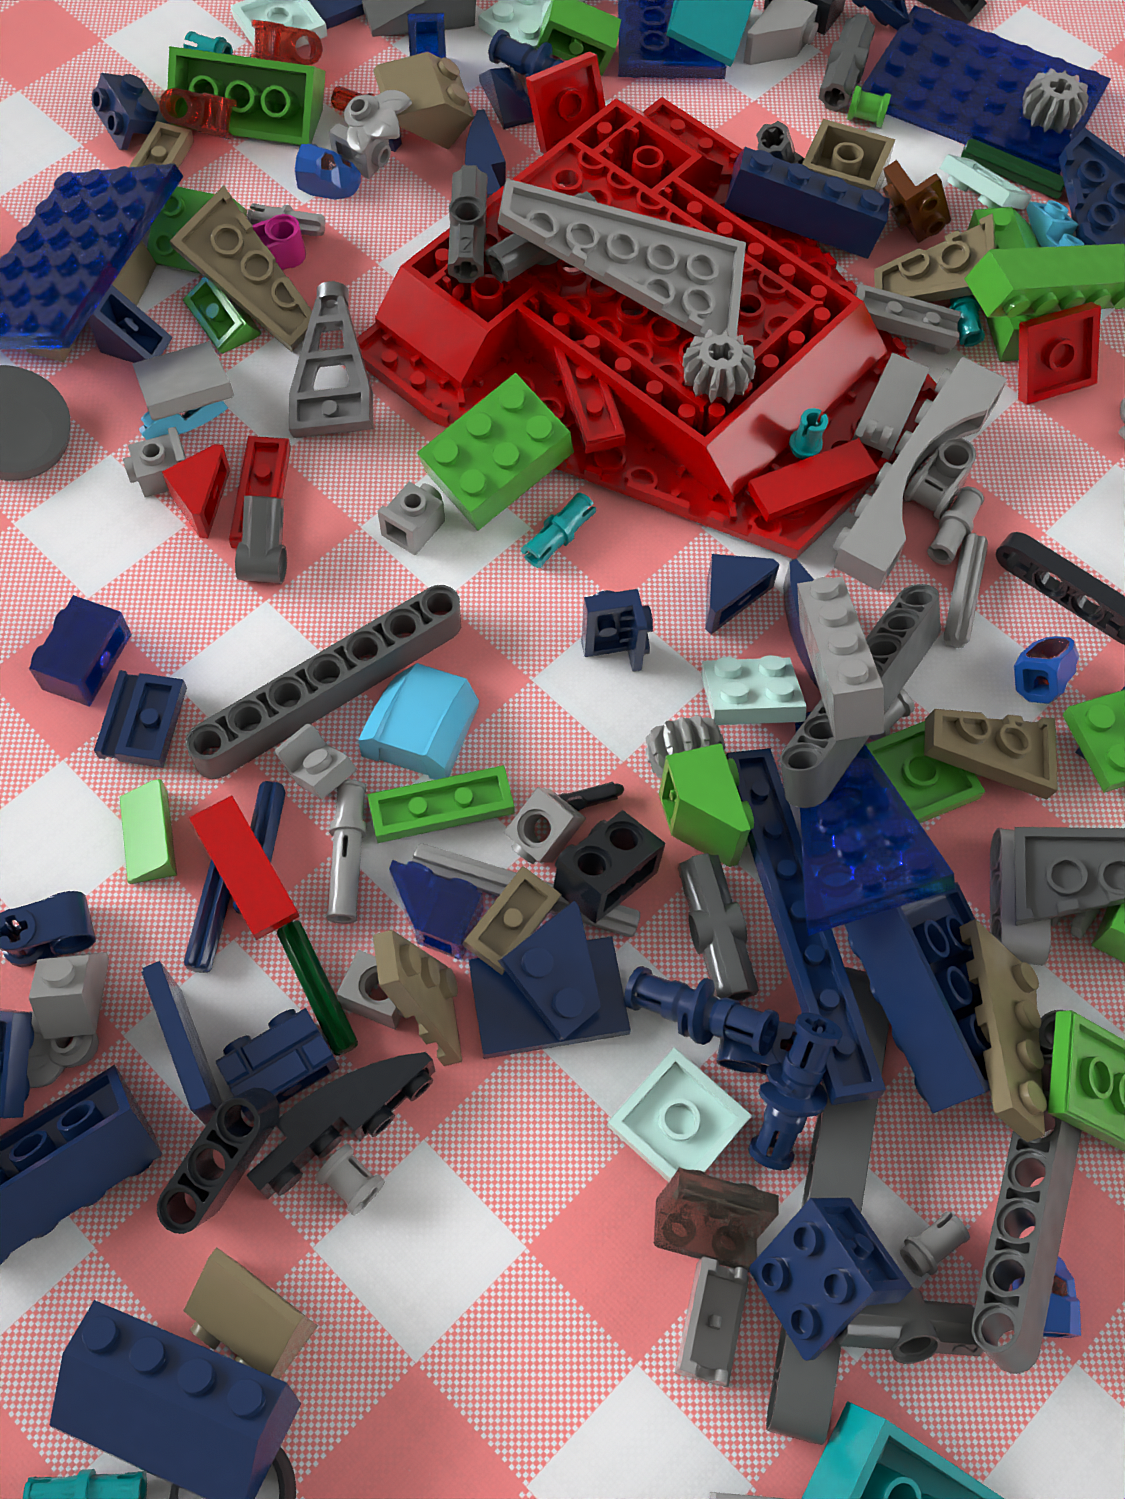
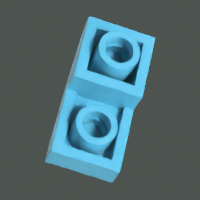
[1026,200,1084,247]
[139,401,228,440]

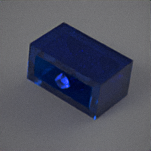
[29,595,132,707]

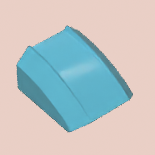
[358,663,480,780]

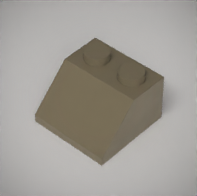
[373,52,474,150]
[802,119,896,192]
[183,1247,318,1379]

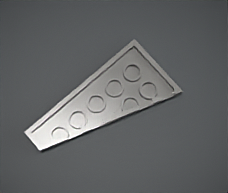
[498,178,746,338]

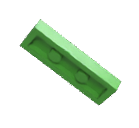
[367,765,515,843]

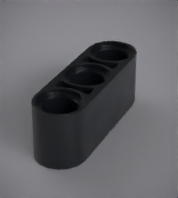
[157,1087,280,1234]

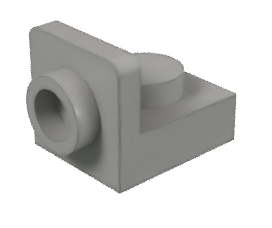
[329,123,391,179]
[275,724,357,800]

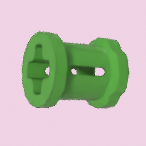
[846,85,891,128]

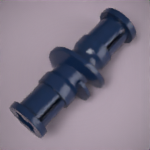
[488,29,564,77]
[624,966,779,1056]
[748,1013,843,1171]

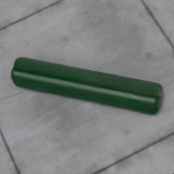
[961,138,1065,199]
[277,920,358,1056]

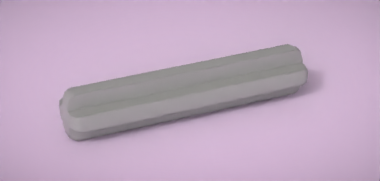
[943,533,988,648]

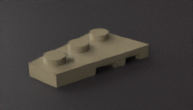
[874,213,996,302]
[924,709,1058,800]
[373,930,462,1066]

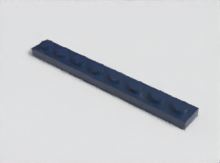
[726,748,886,1106]

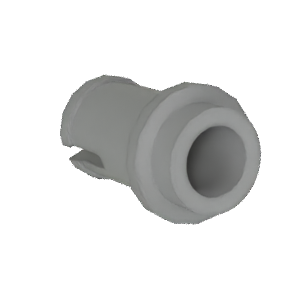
[900,1211,970,1277]

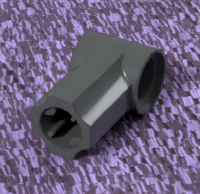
[756,121,805,164]
[235,495,287,584]

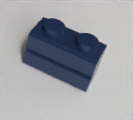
[215,1008,339,1122]

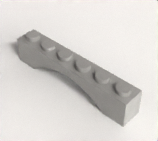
[833,357,1007,591]

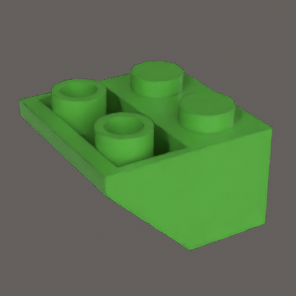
[659,743,754,867]

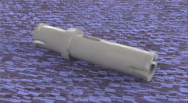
[326,780,367,924]

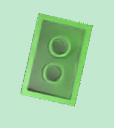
[417,373,574,531]

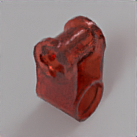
[250,20,323,65]
[159,88,237,140]

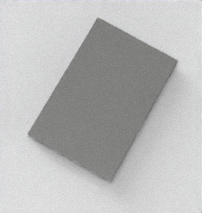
[132,341,234,421]

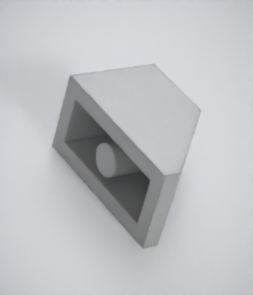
[743,0,818,65]
[29,952,109,1039]

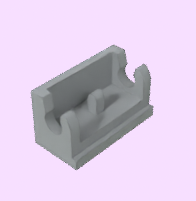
[674,1256,749,1388]

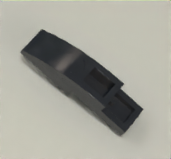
[246,1052,435,1199]

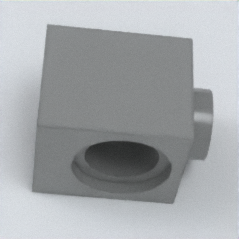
[503,787,586,864]
[336,950,409,1030]

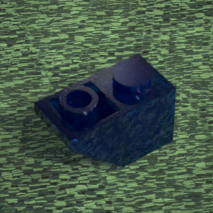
[389,860,484,960]

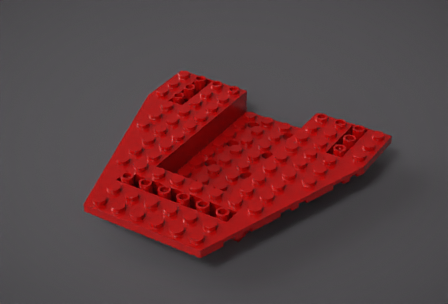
[357,97,938,559]

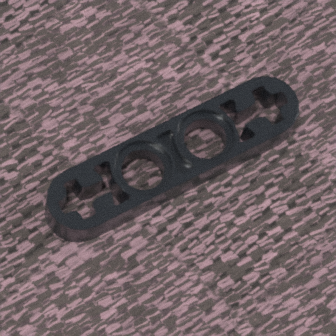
[995,532,1125,645]

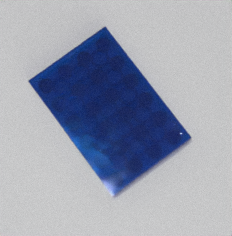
[862,5,1111,175]
[0,163,183,349]

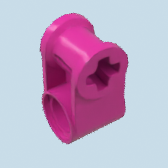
[252,214,306,270]

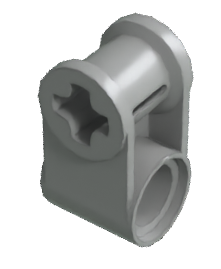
[903,437,976,520]

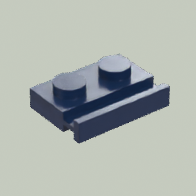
[94,670,187,768]

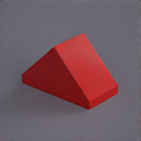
[162,444,230,539]

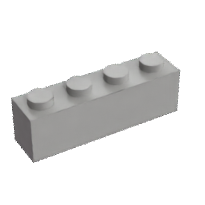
[797,576,884,741]

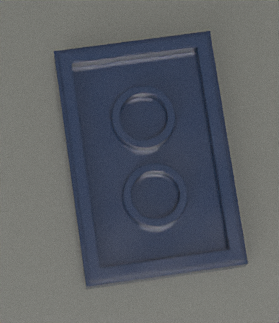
[469,936,631,1059]
[141,961,223,1126]

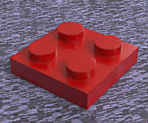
[525,51,606,154]
[1018,302,1101,405]

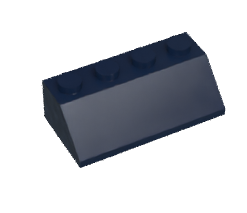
[724,147,890,259]
[0,1065,162,1265]
[49,1300,301,1499]

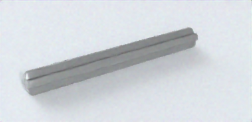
[411,844,640,937]

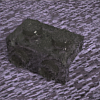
[654,1167,779,1272]

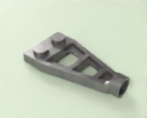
[289,281,374,438]

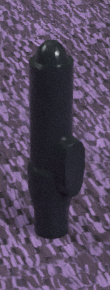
[541,782,624,818]

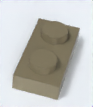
[463,866,562,975]

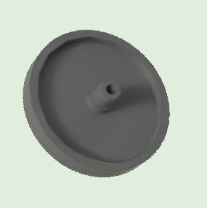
[0,365,71,481]

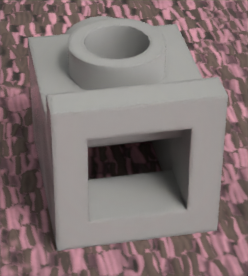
[123,427,186,497]
[377,481,445,555]

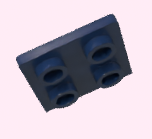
[749,1198,913,1361]

